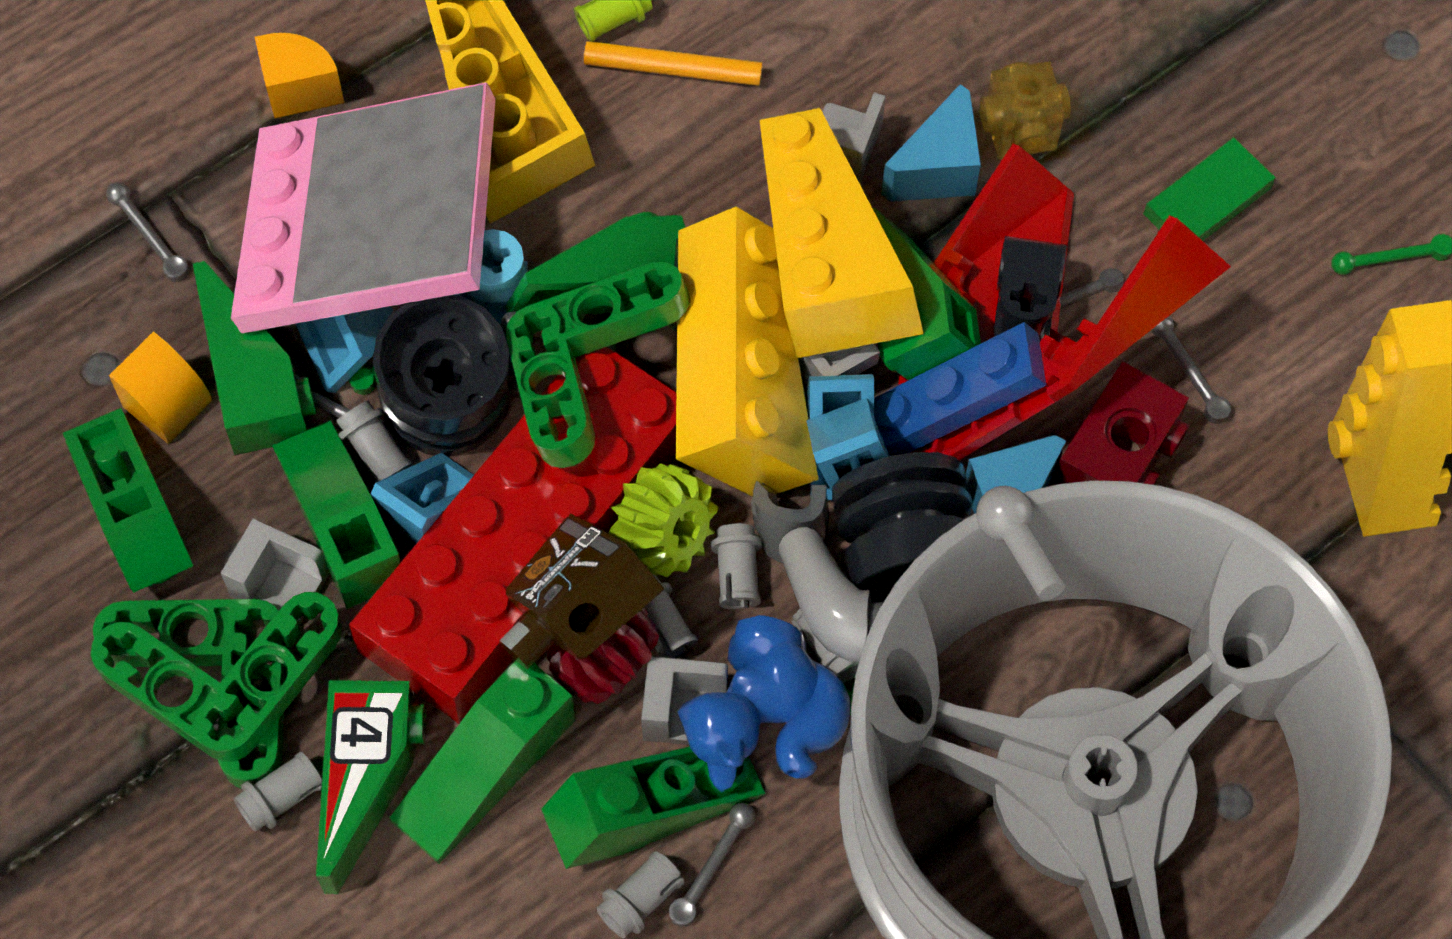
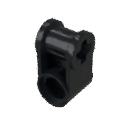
[993,236,1067,341]

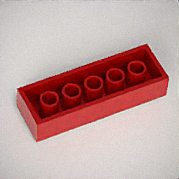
[349,347,677,724]

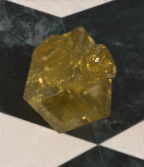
[979,61,1071,160]

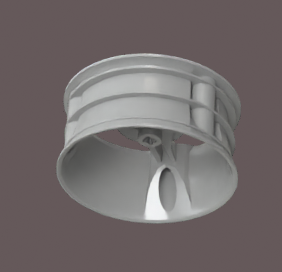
[839,481,1392,939]

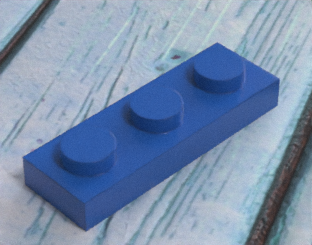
[874,322,1047,456]

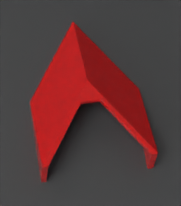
[898,143,1231,460]

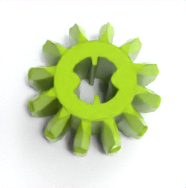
[609,463,719,577]

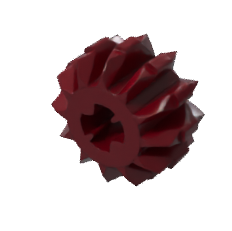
[546,608,659,704]

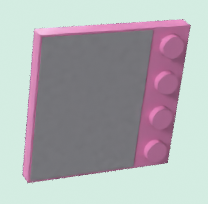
[231,82,495,333]

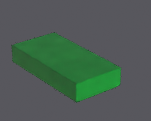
[1143,137,1276,241]

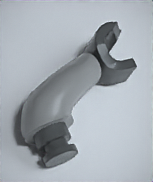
[751,481,884,662]

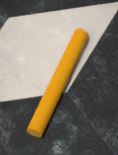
[584,41,763,86]

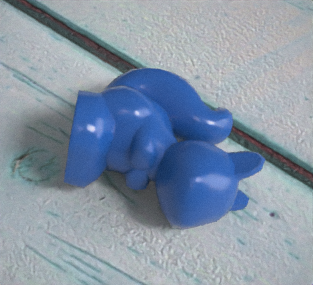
[678,615,850,792]

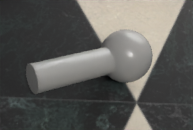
[976,486,1065,601]

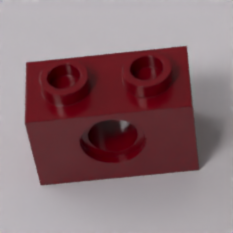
[1053,361,1190,485]

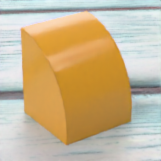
[255,33,345,118]
[109,331,212,444]

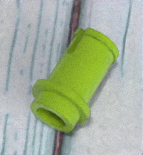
[573,0,653,42]

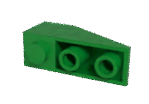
[872,207,981,380]
[272,420,401,609]
[541,747,765,869]

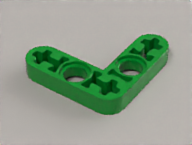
[506,261,690,468]
[90,592,342,762]
[92,599,287,789]

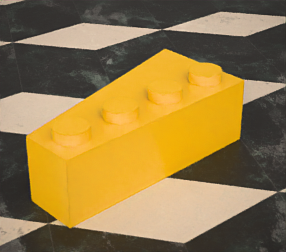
[425,0,596,224]
[759,108,923,358]
[676,206,819,497]
[1328,300,1452,537]

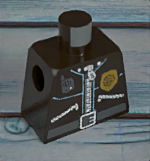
[499,514,664,670]

